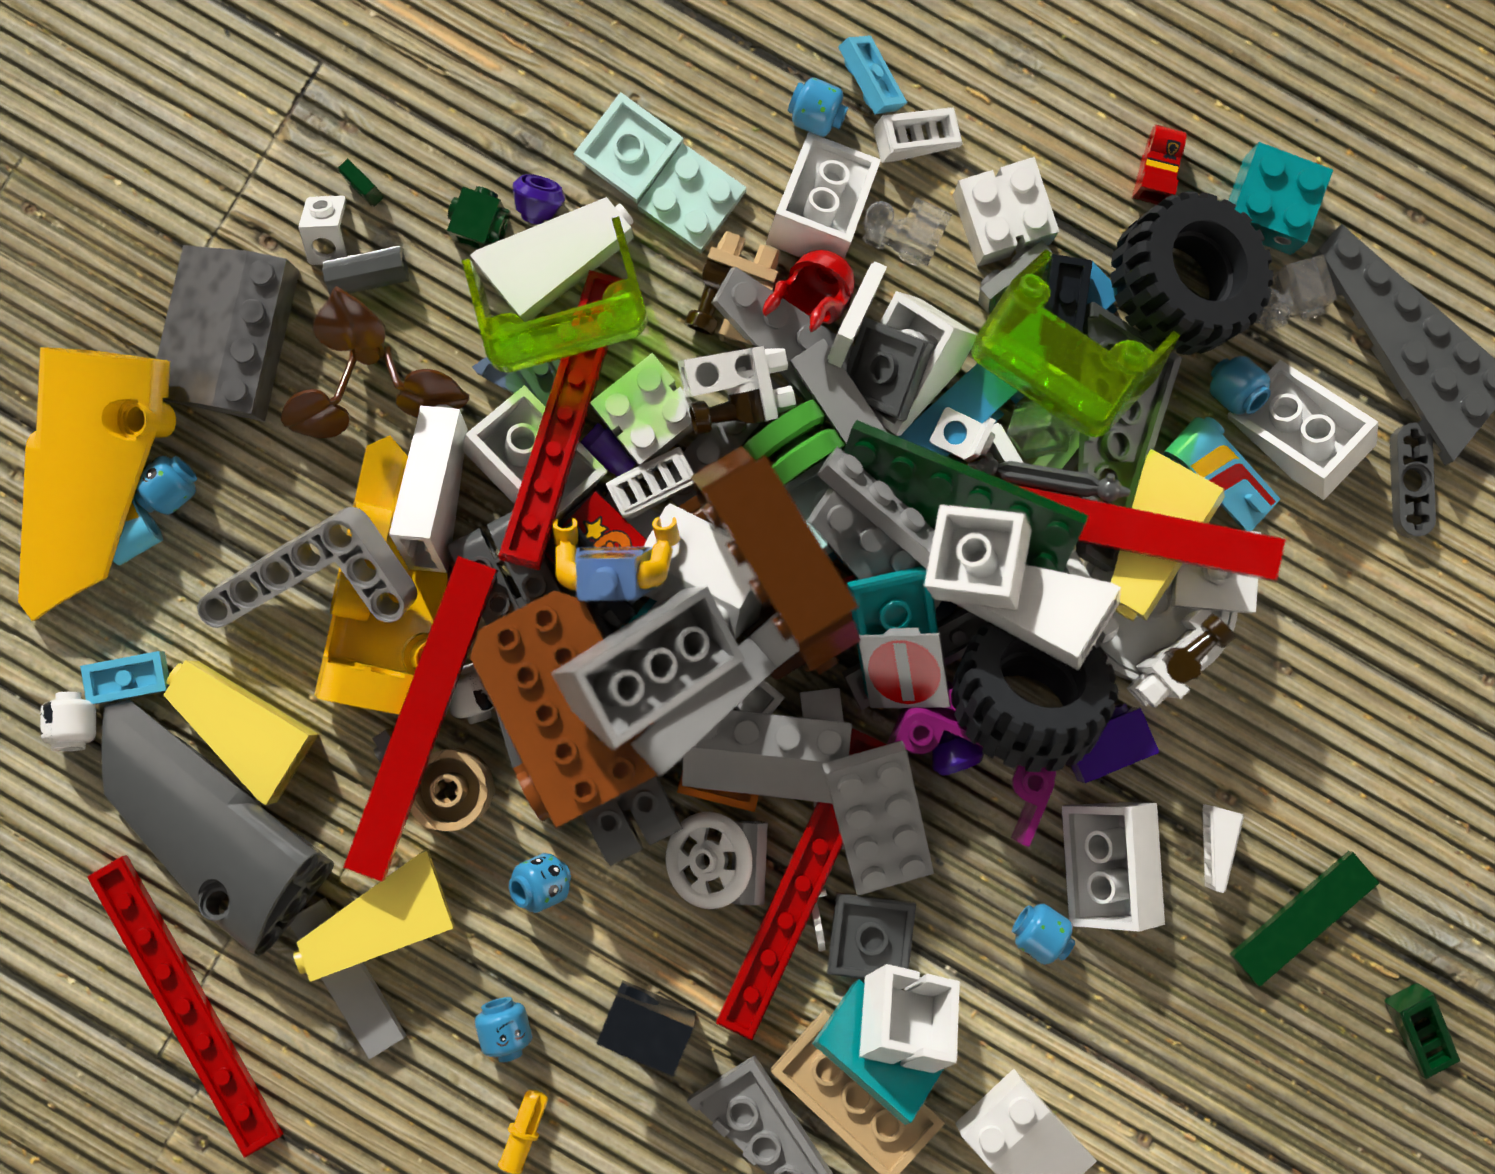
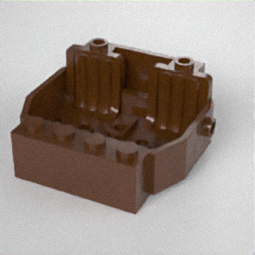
[678,446,861,679]

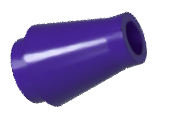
[580,423,636,477]

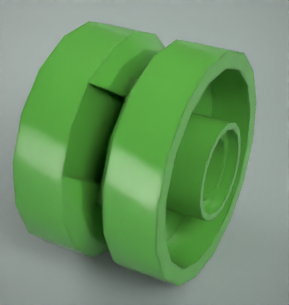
[743,399,846,486]

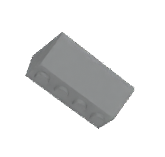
[552,586,745,749]
[682,710,852,803]

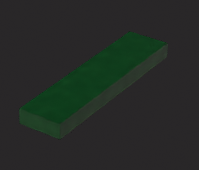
[1229,851,1379,987]

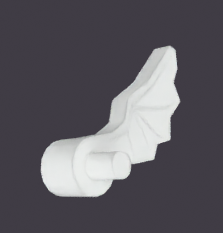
[812,888,827,951]

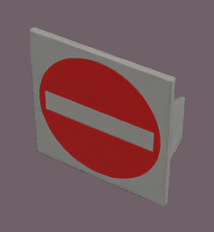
[859,628,951,708]

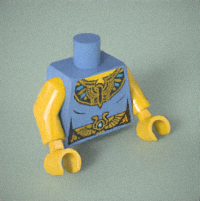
[553,517,680,601]

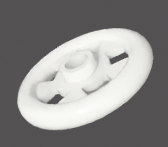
[666,812,752,909]

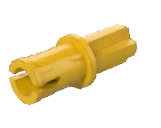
[498,1089,548,1174]

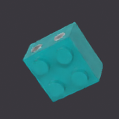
[1228,142,1333,255]

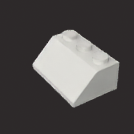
[462,385,607,522]
[643,503,762,639]
[1062,802,1165,932]

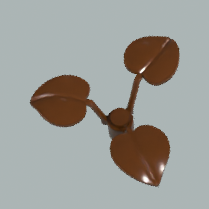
[281,286,470,438]

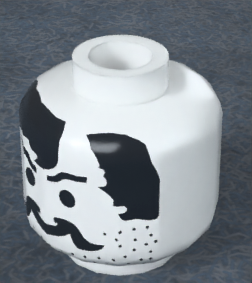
[449,663,495,724]
[41,692,96,752]

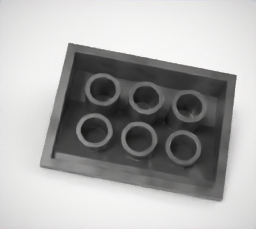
[157,245,299,422]

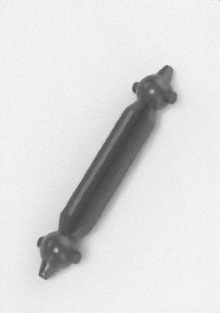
[968,453,1131,504]

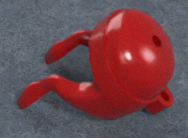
[763,249,855,332]

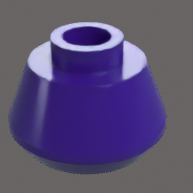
[512,174,566,224]
[932,731,984,776]

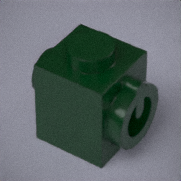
[447,186,511,250]

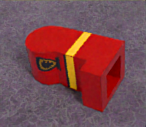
[1132,124,1187,205]

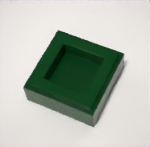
[338,158,384,207]

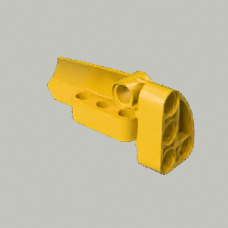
[18,347,176,621]
[314,435,448,715]

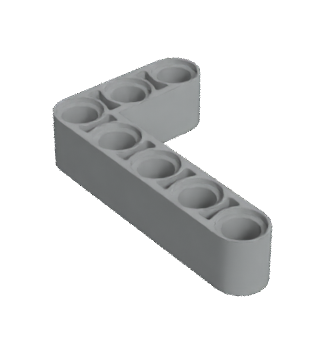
[197,507,417,628]
[631,613,799,777]

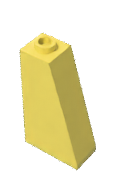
[1111,449,1225,621]
[164,660,319,805]
[293,849,454,982]

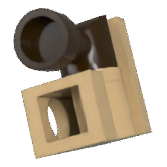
[684,231,779,349]

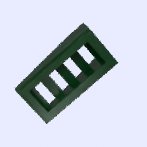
[1385,983,1460,1079]

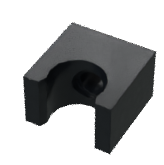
[596,980,696,1077]

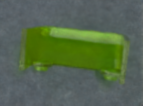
[462,216,648,373]
[971,249,1180,437]

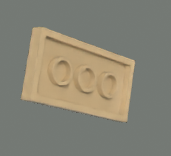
[771,1009,945,1174]

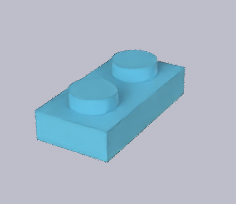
[838,35,907,114]
[80,651,169,705]

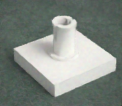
[1171,531,1261,613]

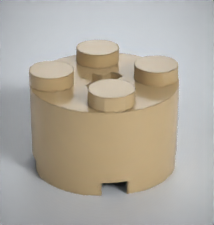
[410,748,495,831]

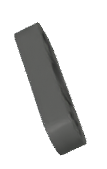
[1390,423,1436,538]

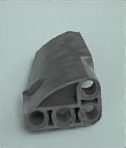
[101,699,334,957]

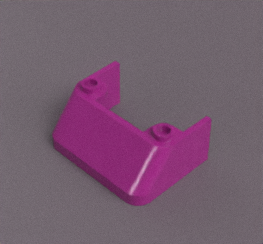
[887,681,1056,847]

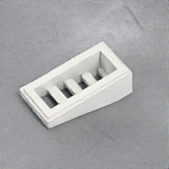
[874,107,963,163]
[606,447,695,520]
[1202,804,1244,893]

